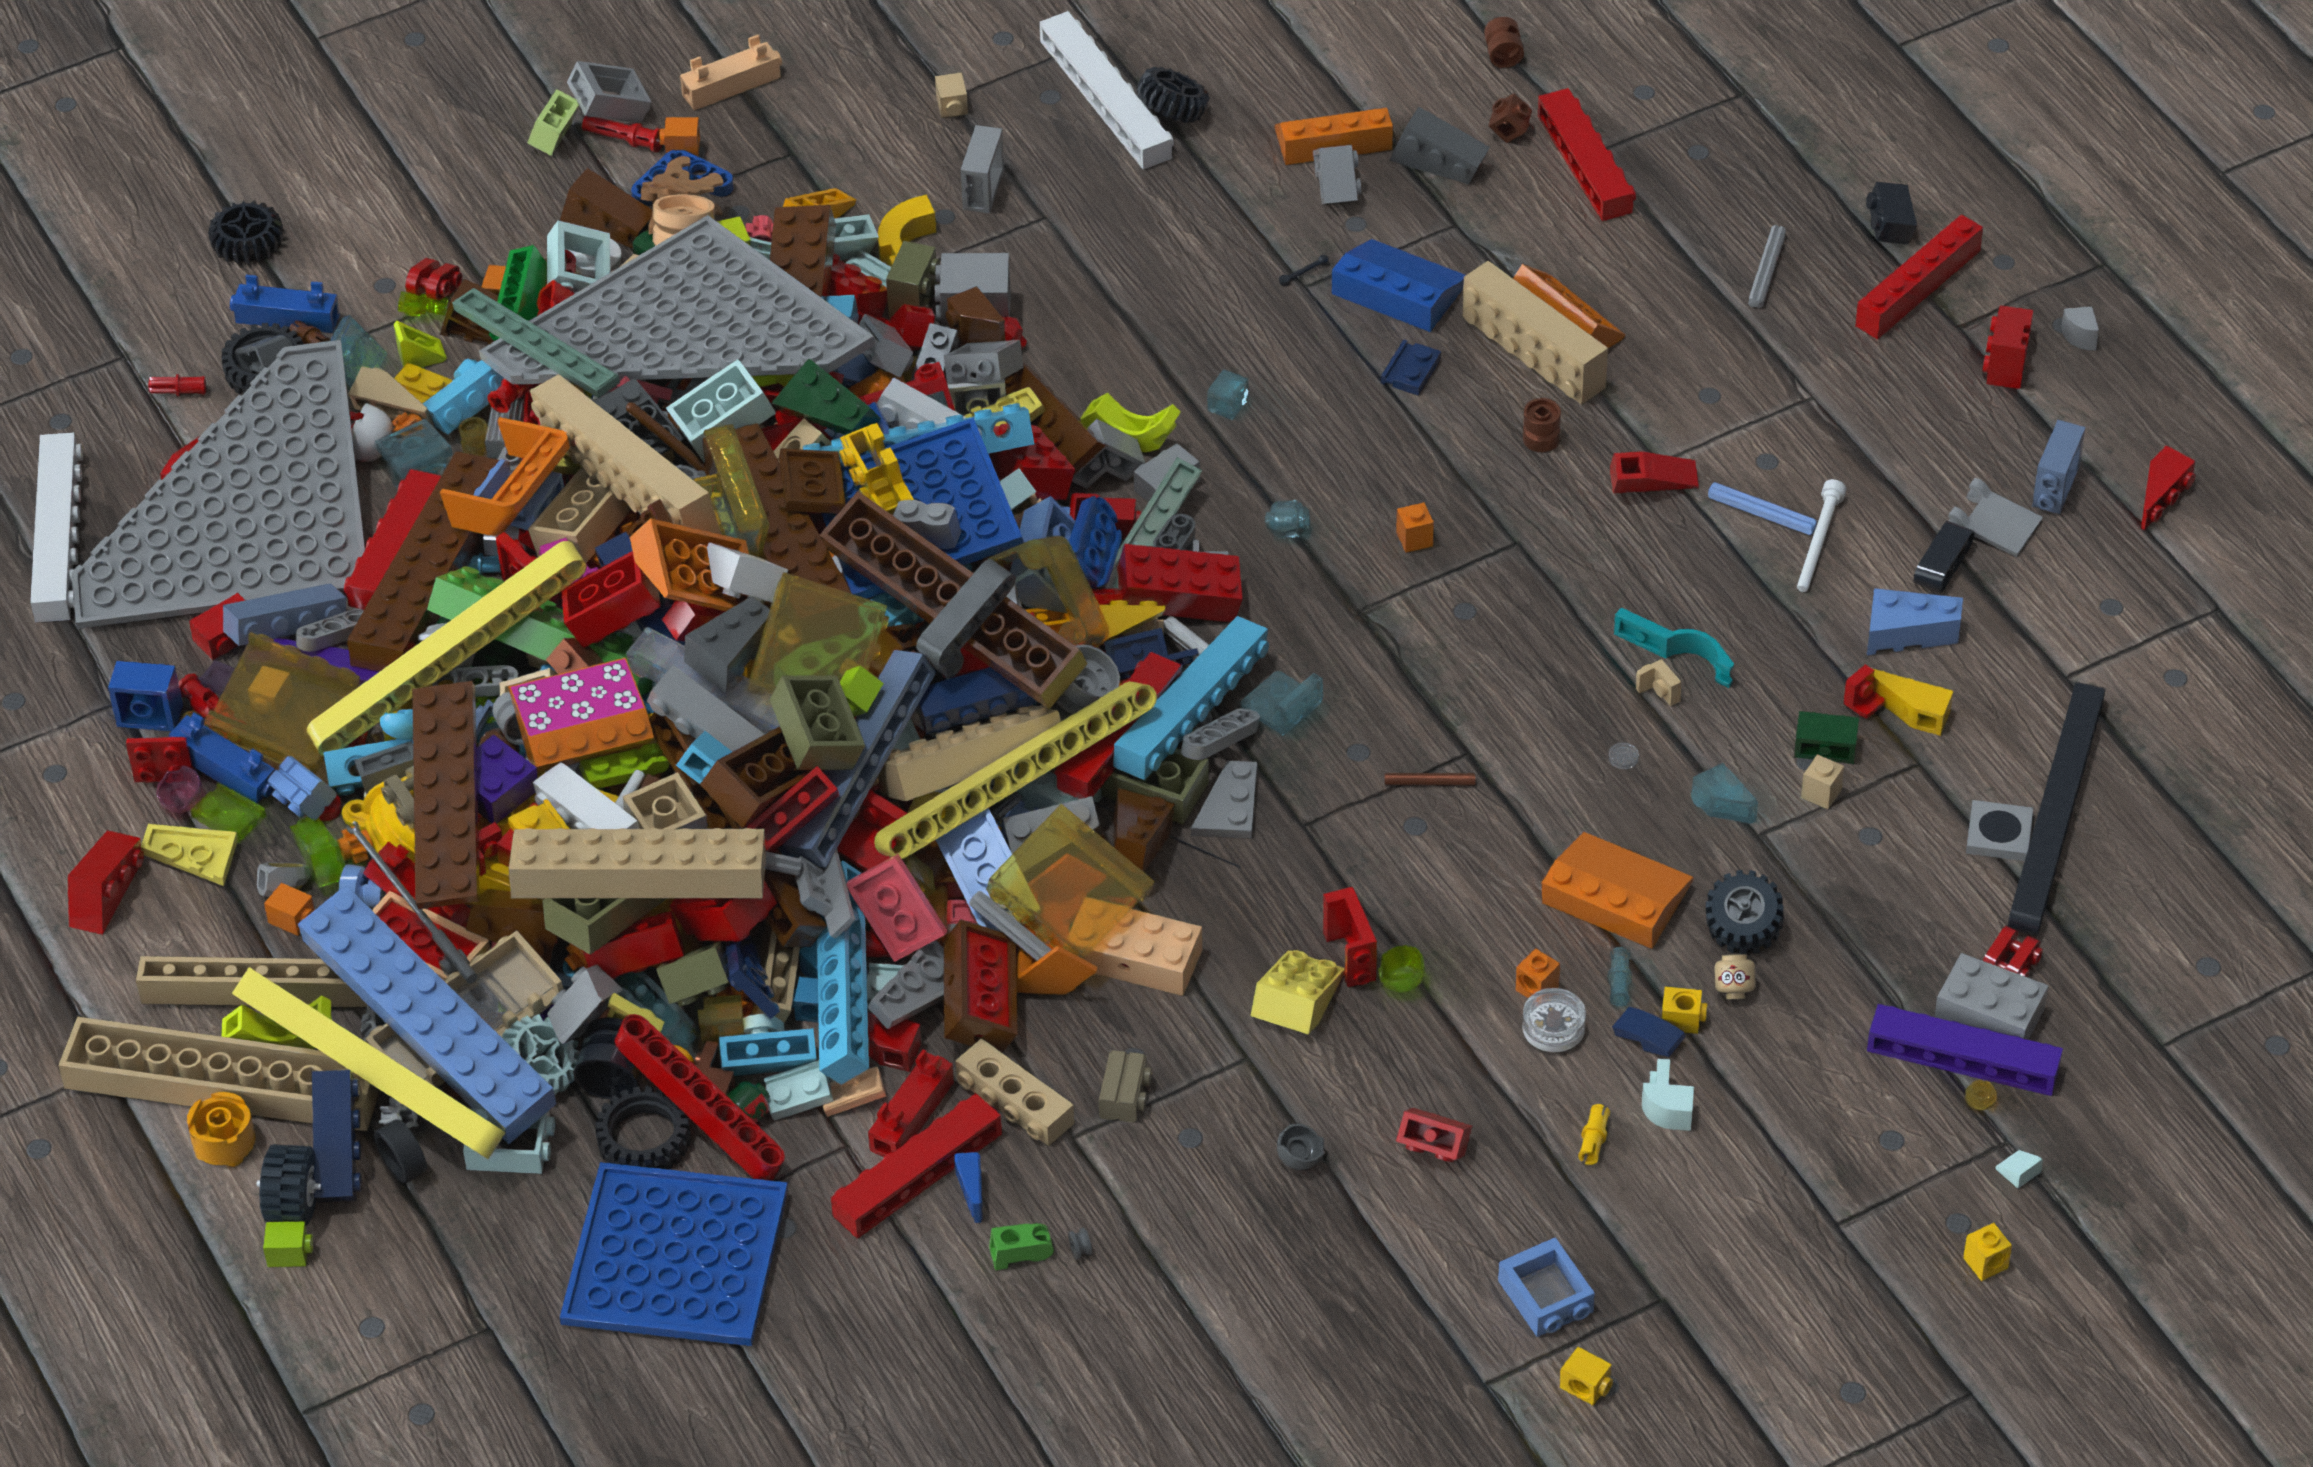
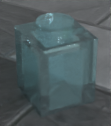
[1207,369,1249,420]

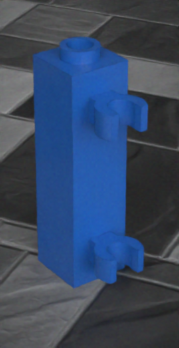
[230,274,340,334]
[169,712,275,805]

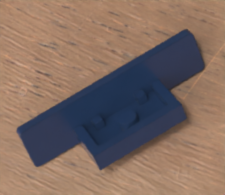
[1104,628,1199,680]

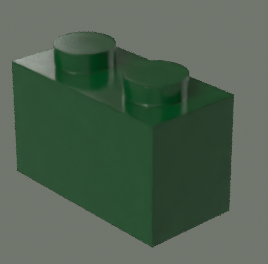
[1794,711,1859,764]

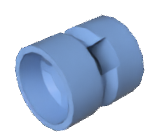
[339,864,387,908]

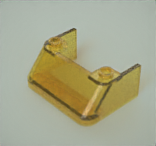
[988,536,1109,648]

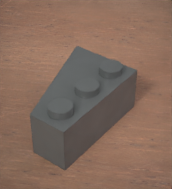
[1390,107,1490,184]
[684,596,773,693]

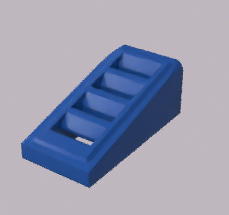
[954,1152,983,1223]

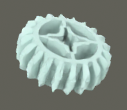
[502,1014,580,1095]

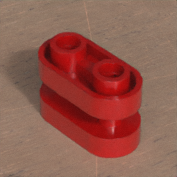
[405,258,463,301]
[1983,926,2043,978]

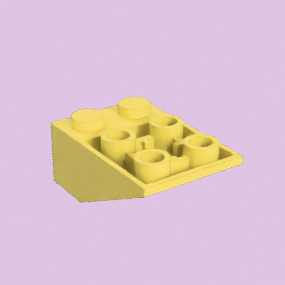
[1251,950,1345,1034]

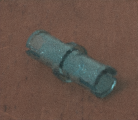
[1608,947,1632,1006]

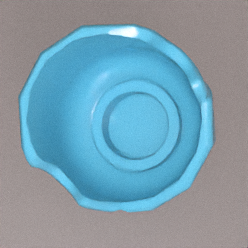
[380,709,413,740]

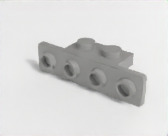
[795,849,855,939]

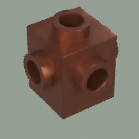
[1488,93,1532,143]

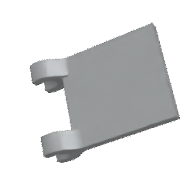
[1948,478,2043,557]

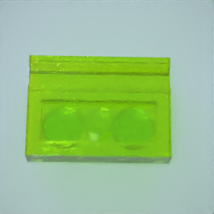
[190,783,266,843]

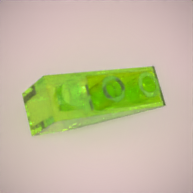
[289,817,345,888]

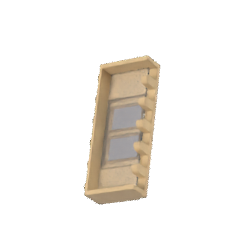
[365,931,563,1088]

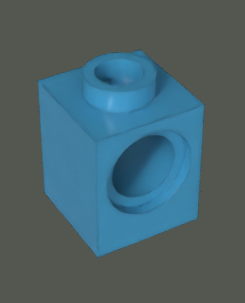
[792,977,819,1023]

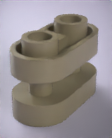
[381,766,414,829]

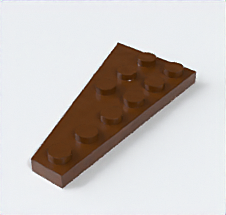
[1004,362,1106,476]

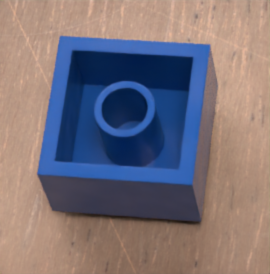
[108,661,183,731]

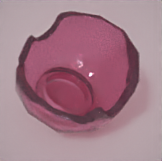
[156,766,203,813]

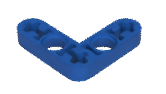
[631,150,734,207]

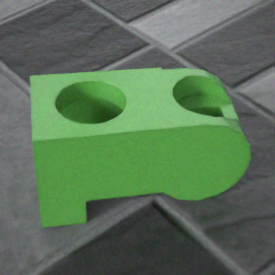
[989,1223,1054,1270]

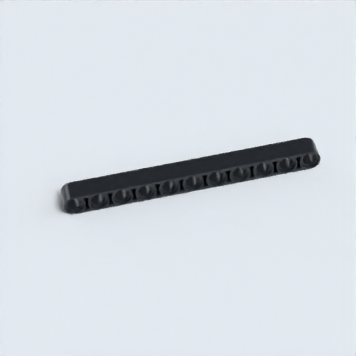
[2007,682,2106,936]

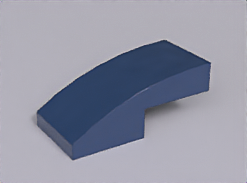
[1612,1007,1686,1057]

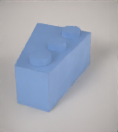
[1867,588,1963,655]

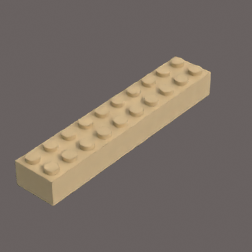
[530,374,721,534]
[58,1017,381,1131]

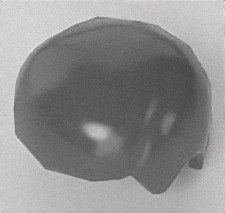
[1276,1123,1325,1171]

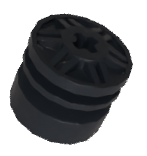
[573,1017,642,1100]

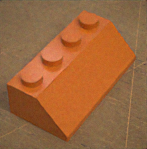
[1275,108,1393,165]
[1513,264,1625,348]

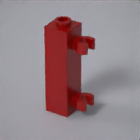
[363,841,471,928]
[868,1049,954,1157]

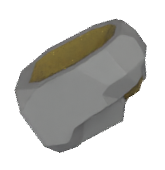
[257,862,310,897]

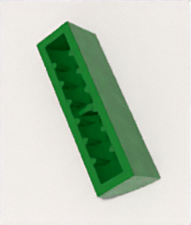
[489,245,547,341]

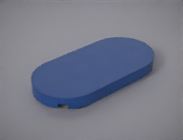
[1068,496,1122,589]

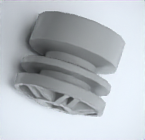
[1050,645,1120,721]

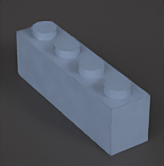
[223,583,346,646]

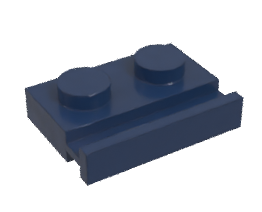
[1381,339,1441,396]

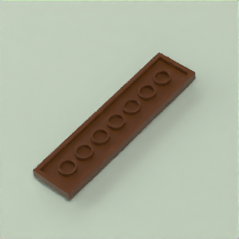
[412,681,480,909]

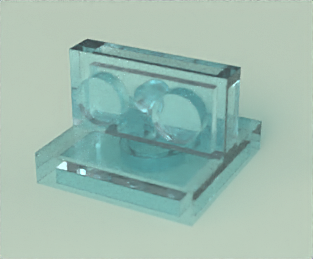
[330,315,387,387]
[375,419,453,489]

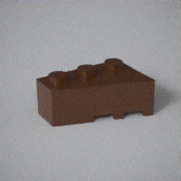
[440,279,498,345]

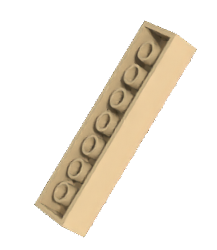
[509,828,766,898]

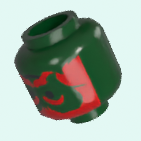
[727,1081,770,1123]

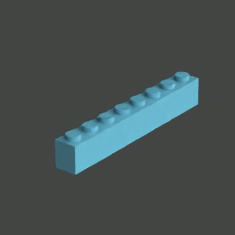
[1113,616,1269,780]

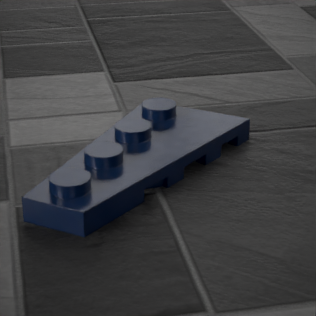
[725,934,780,1019]

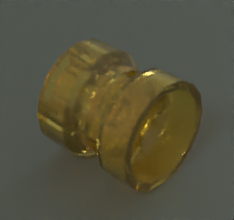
[459,417,488,456]

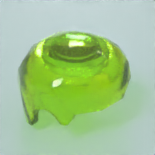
[1378,945,1426,992]

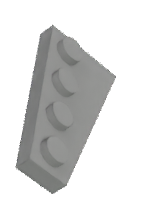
[867,940,944,1029]

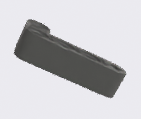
[916,559,1016,679]

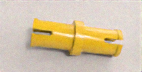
[1578,1104,1610,1165]

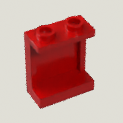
[1323,887,1377,987]

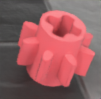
[745,215,773,247]

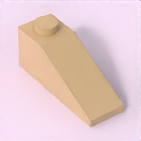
[348,366,434,428]

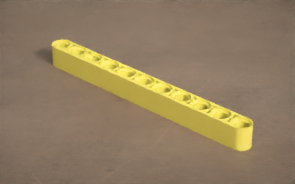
[307,541,587,756]
[874,681,1157,859]
[232,967,506,1159]

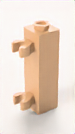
[680,35,782,111]

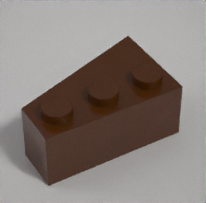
[560,168,653,248]
[1113,788,1175,876]
[466,889,566,965]

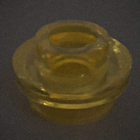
[1965,1080,1997,1110]

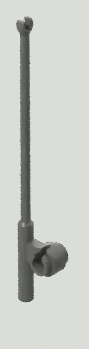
[346,821,478,984]

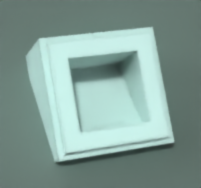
[1996,1150,2043,1189]

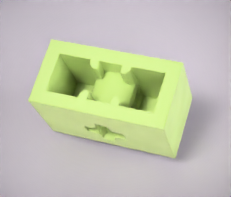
[527,89,579,156]

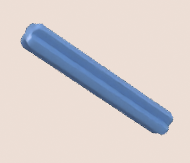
[1708,482,1817,535]

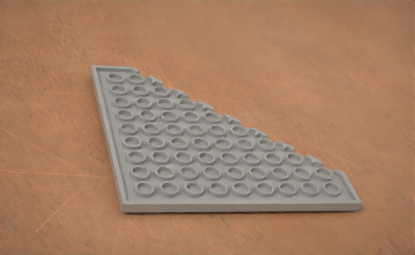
[479,215,875,384]
[71,340,365,629]

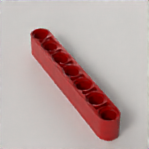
[615,1014,785,1181]

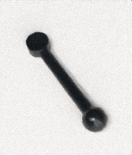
[1279,254,1329,286]

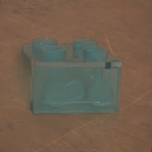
[1241,671,1323,736]

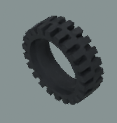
[221,323,304,394]
[596,1086,691,1170]

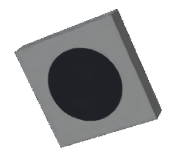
[1966,800,2033,861]

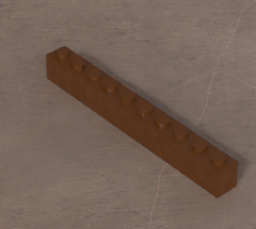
[649,712,826,947]

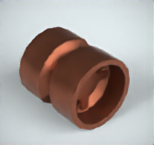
[1484,17,1524,68]
[1523,398,1561,452]

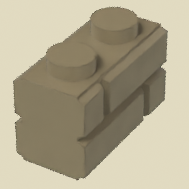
[1099,1050,1152,1123]

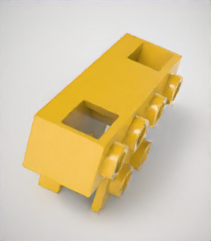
[839,423,914,515]

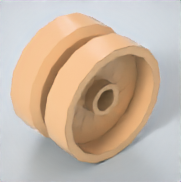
[653,194,715,246]

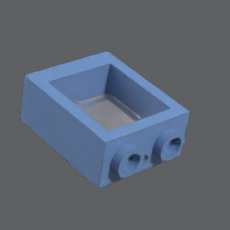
[1498,1237,1595,1337]

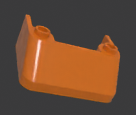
[440,417,570,536]
[1016,854,1106,995]

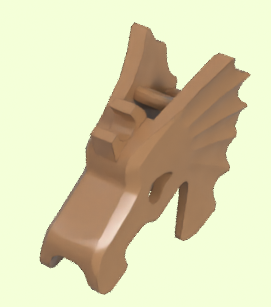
[641,156,723,235]

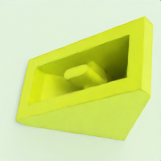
[394,321,447,367]

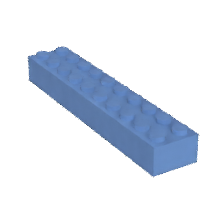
[298,885,556,1144]

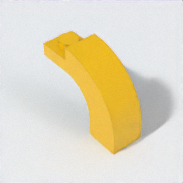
[878,194,936,267]

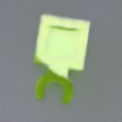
[397,291,448,317]

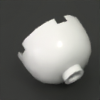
[352,403,396,462]

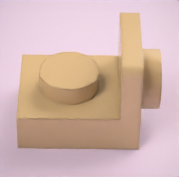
[1636,659,1681,706]

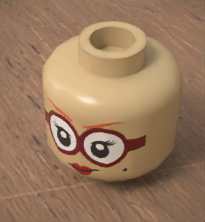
[1714,954,1756,999]

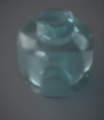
[1265,500,1310,538]

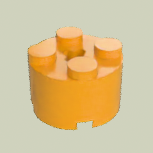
[187,1092,256,1167]

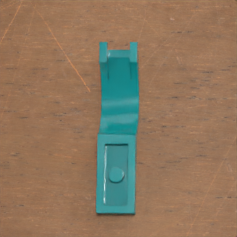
[1614,607,1734,688]

